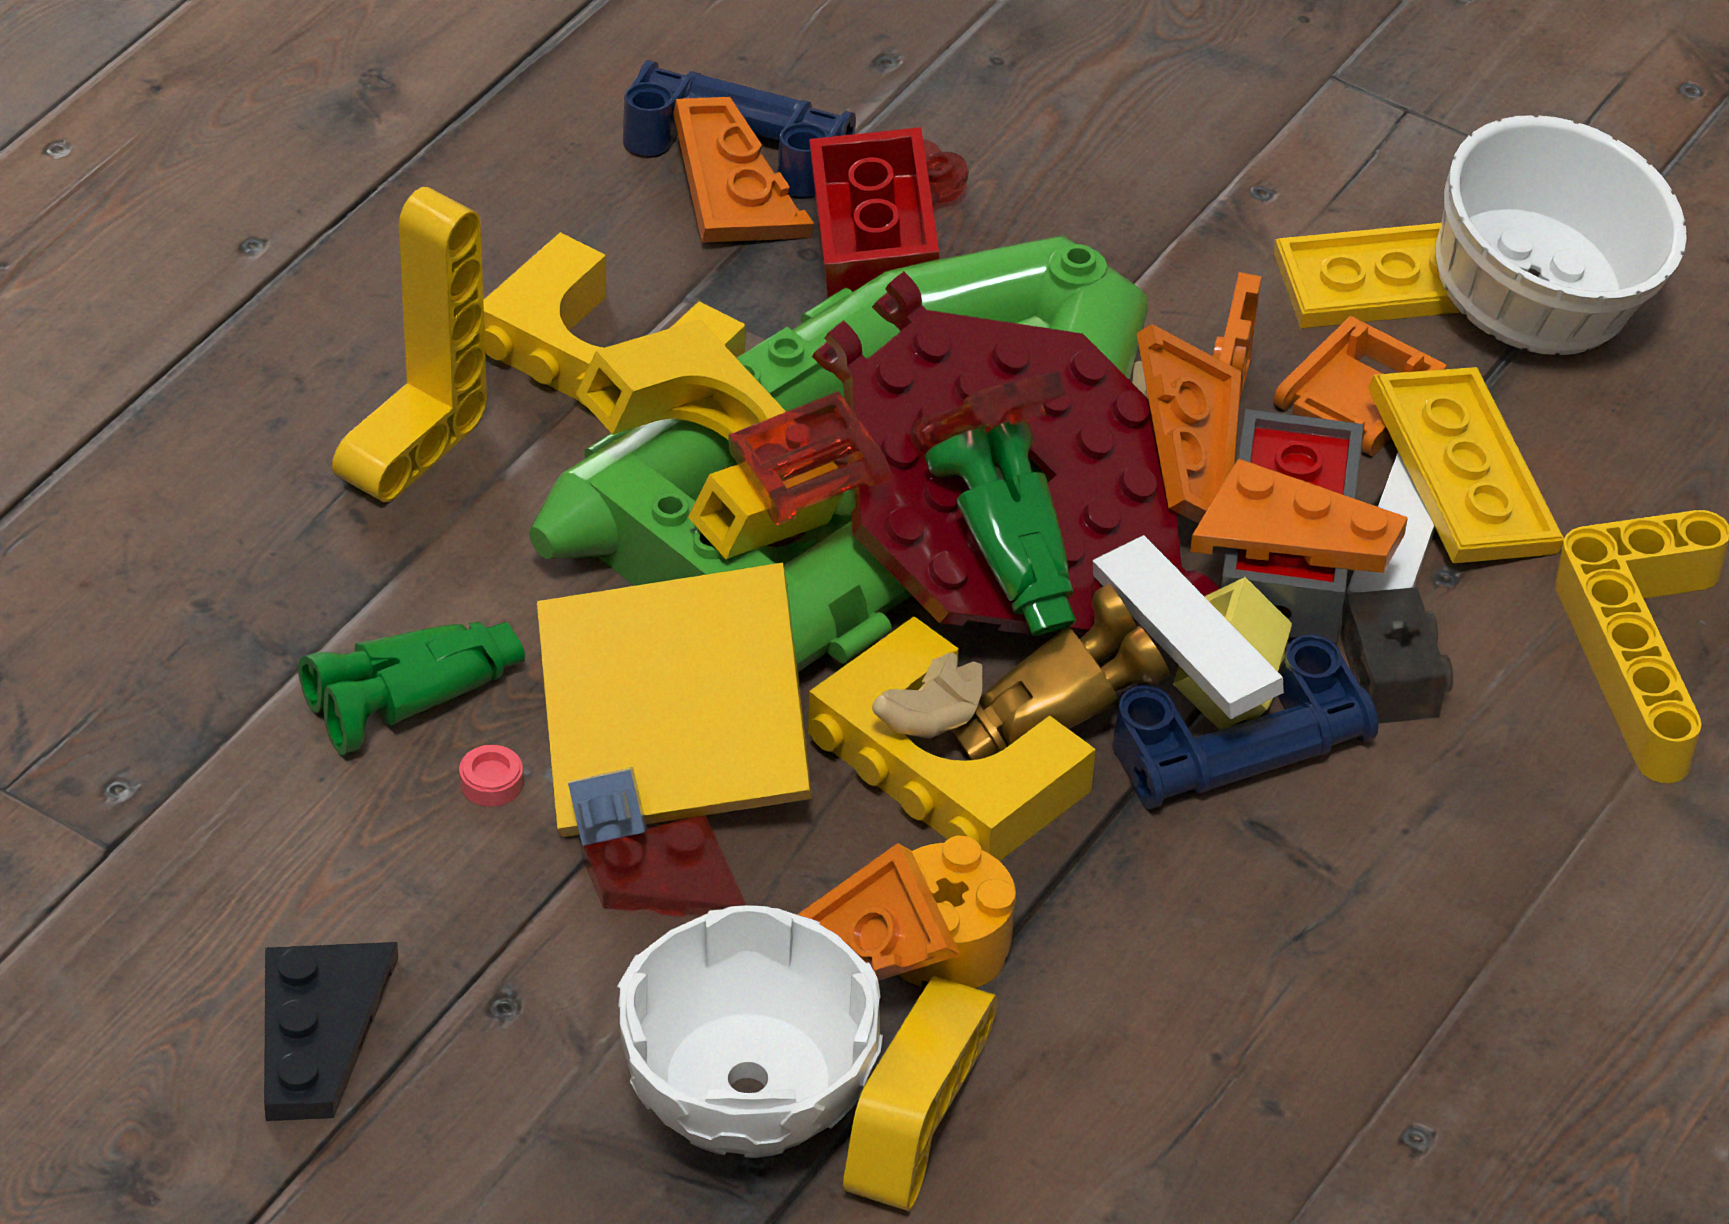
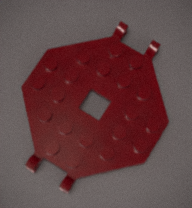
[811,271,1219,659]

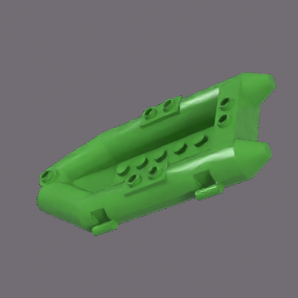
[529,235,1149,672]

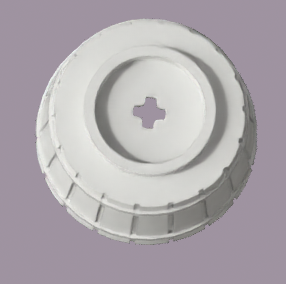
[1436,115,1687,355]

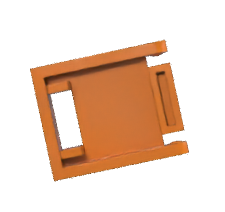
[1273,316,1447,456]

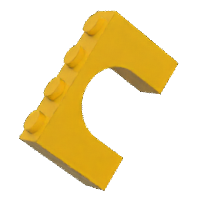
[484,232,746,407]
[576,320,851,559]
[808,616,1096,861]

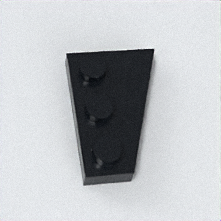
[264,942,398,1121]

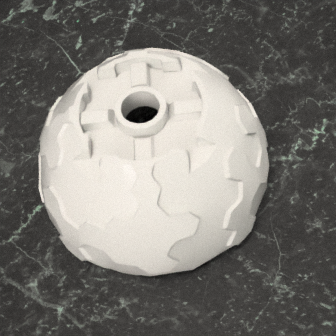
[617,906,883,1158]

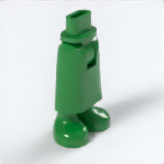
[924,420,1076,636]
[298,621,525,756]

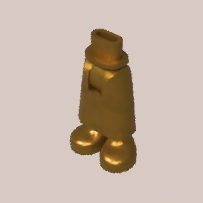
[951,584,1170,760]

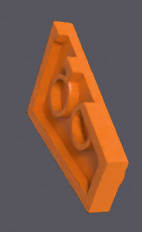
[1190,459,1408,573]
[797,843,961,981]

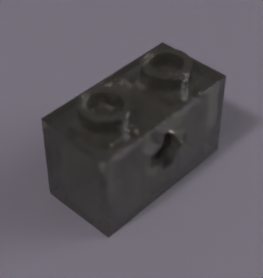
[1340,587,1453,724]

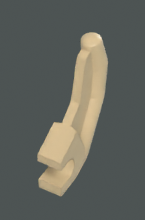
[872,653,982,739]

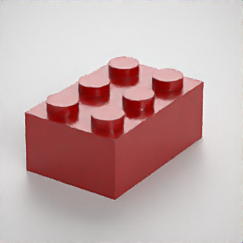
[809,127,940,298]

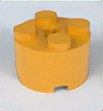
[899,835,1016,989]

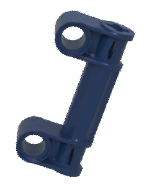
[623,60,856,197]
[1112,634,1379,809]

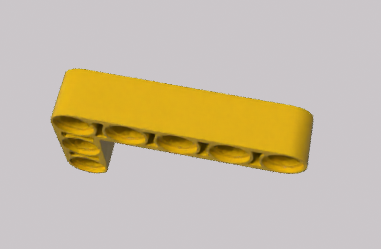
[332,187,487,502]
[1555,510,1729,783]

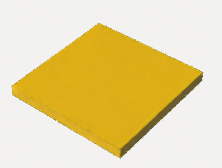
[537,563,813,837]

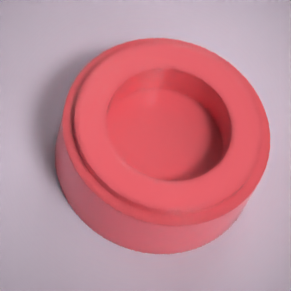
[459,745,523,807]

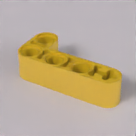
[843,976,998,1211]

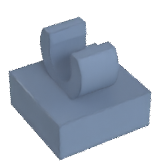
[568,767,647,846]

